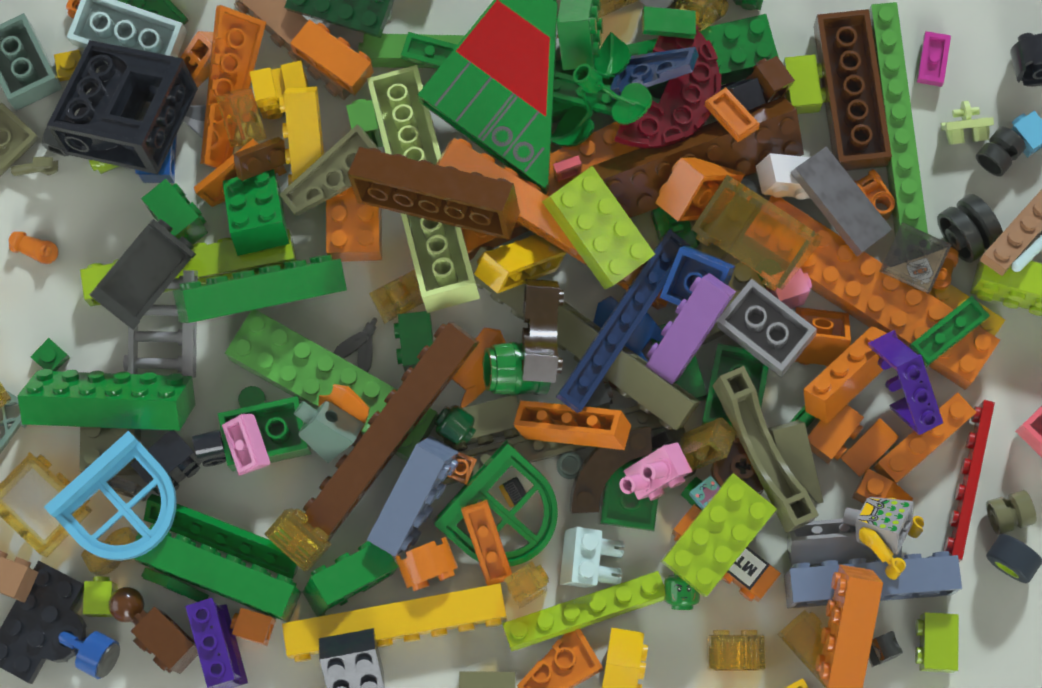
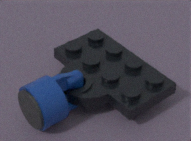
[0,560,120,684]

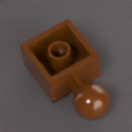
[109,587,198,674]

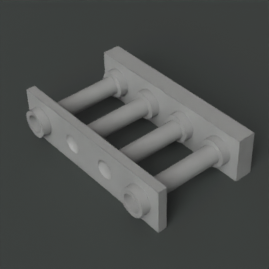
[123,270,198,378]

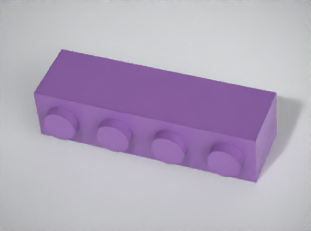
[645,273,736,384]

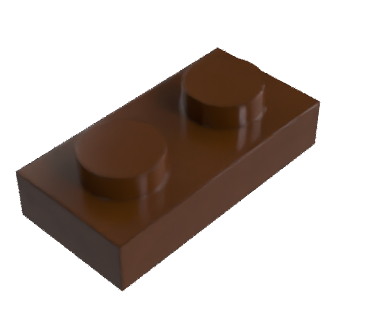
[233,137,286,181]

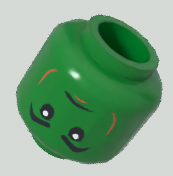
[664,573,700,610]

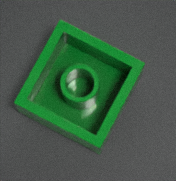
[141,179,208,245]

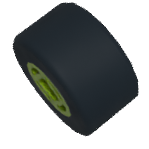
[986,534,1042,583]

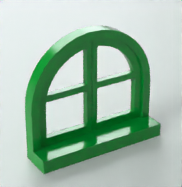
[433,440,558,567]

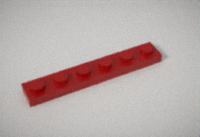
[944,400,995,562]

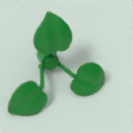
[551,32,652,147]

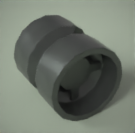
[976,126,1026,176]

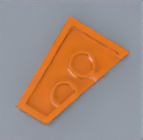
[193,139,287,207]

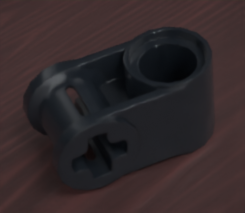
[192,430,226,467]

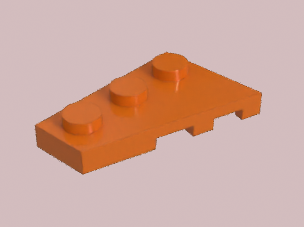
[517,629,604,688]

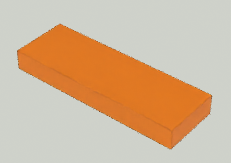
[461,500,513,586]

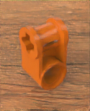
[854,169,895,221]

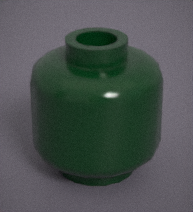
[434,405,476,445]

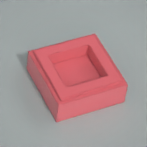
[553,156,582,181]

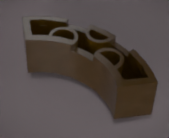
[521,279,564,383]
[570,426,652,513]

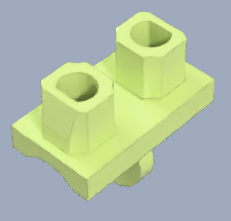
[940,100,994,144]

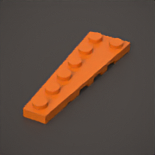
[200,5,266,169]

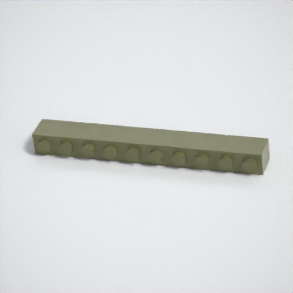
[471,246,701,430]

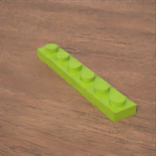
[502,571,666,652]

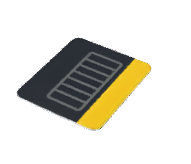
[499,477,526,507]

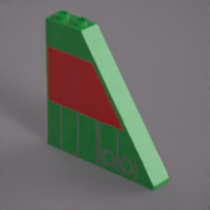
[417,0,558,195]

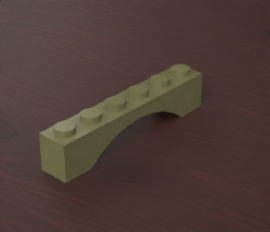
[713,366,819,533]

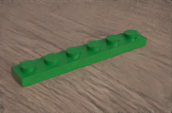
[143,494,301,579]

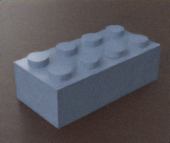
[367,436,459,556]

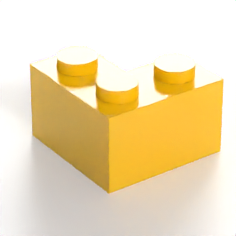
[602,627,648,688]

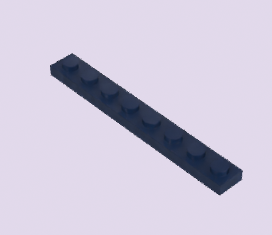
[556,229,690,413]

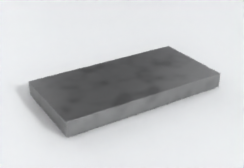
[790,147,892,256]

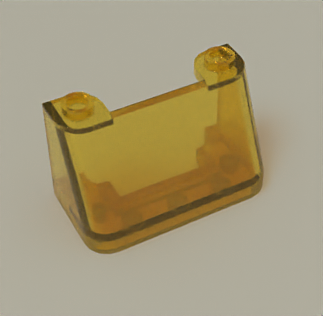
[691,175,824,291]

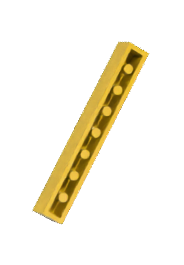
[282,584,507,662]

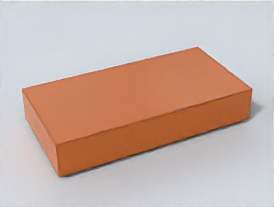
[705,88,760,142]

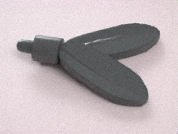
[333,317,377,372]

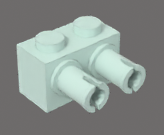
[560,527,625,588]

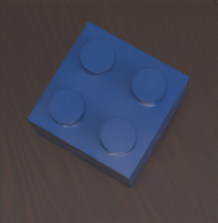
[660,245,736,306]

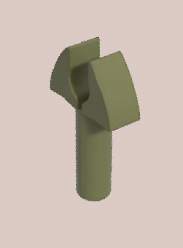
[11,157,58,176]

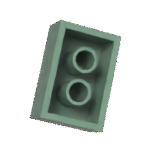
[0,13,63,111]

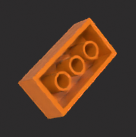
[326,187,382,262]
[816,564,883,688]

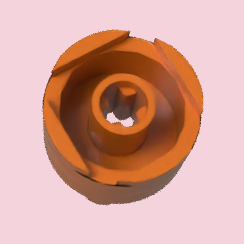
[395,537,458,592]

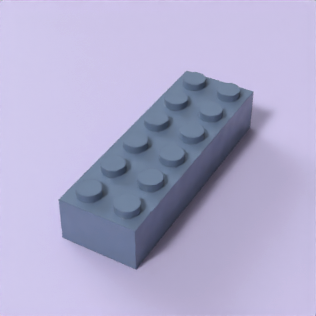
[784,551,962,609]

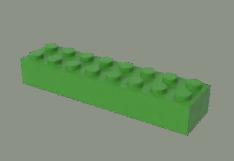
[225,309,438,461]

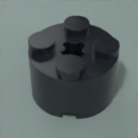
[1010,33,1042,87]

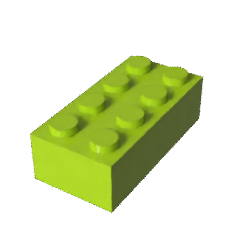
[542,166,655,289]
[970,261,1042,316]
[661,473,777,597]

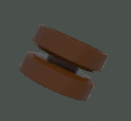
[710,438,764,495]

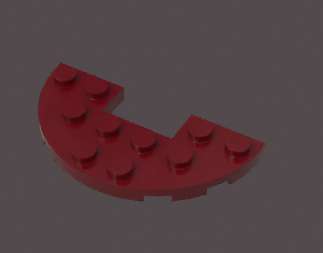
[613,8,721,148]

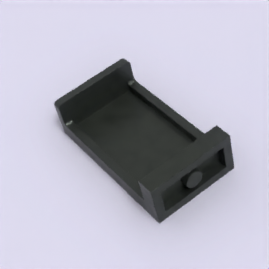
[89,219,196,330]

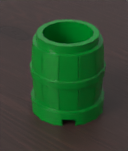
[483,342,551,396]

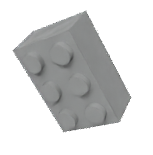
[717,279,817,377]

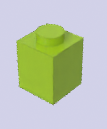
[83,576,118,617]

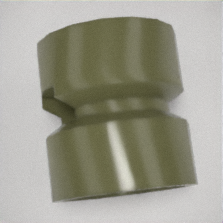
[986,490,1037,535]

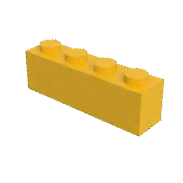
[280,86,324,186]
[474,235,566,294]

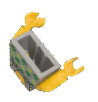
[843,497,924,580]

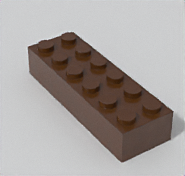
[813,9,892,171]
[347,147,520,239]

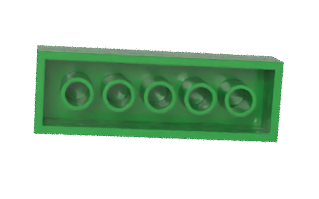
[173,254,347,323]
[17,369,196,431]
[133,524,302,622]

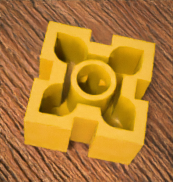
[250,61,309,120]

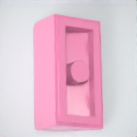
[222,414,270,476]

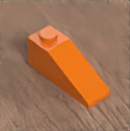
[180,31,214,88]

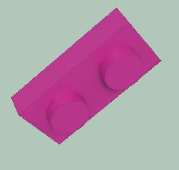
[916,31,951,87]

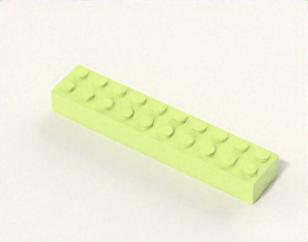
[367,65,480,313]

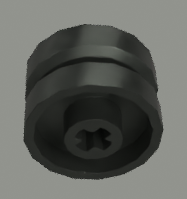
[937,194,1003,263]

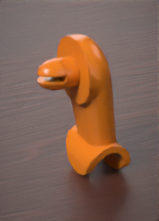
[9,231,59,264]
[931,247,958,290]

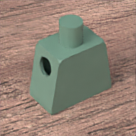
[294,401,364,463]

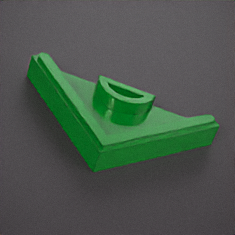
[141,568,209,602]

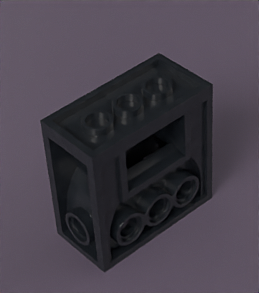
[47,40,198,174]

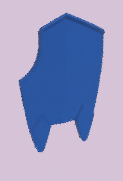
[593,296,664,362]

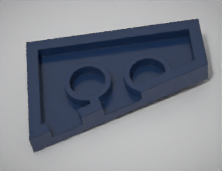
[610,47,699,99]

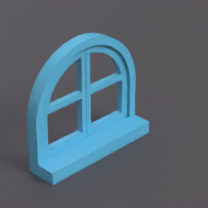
[44,431,176,561]

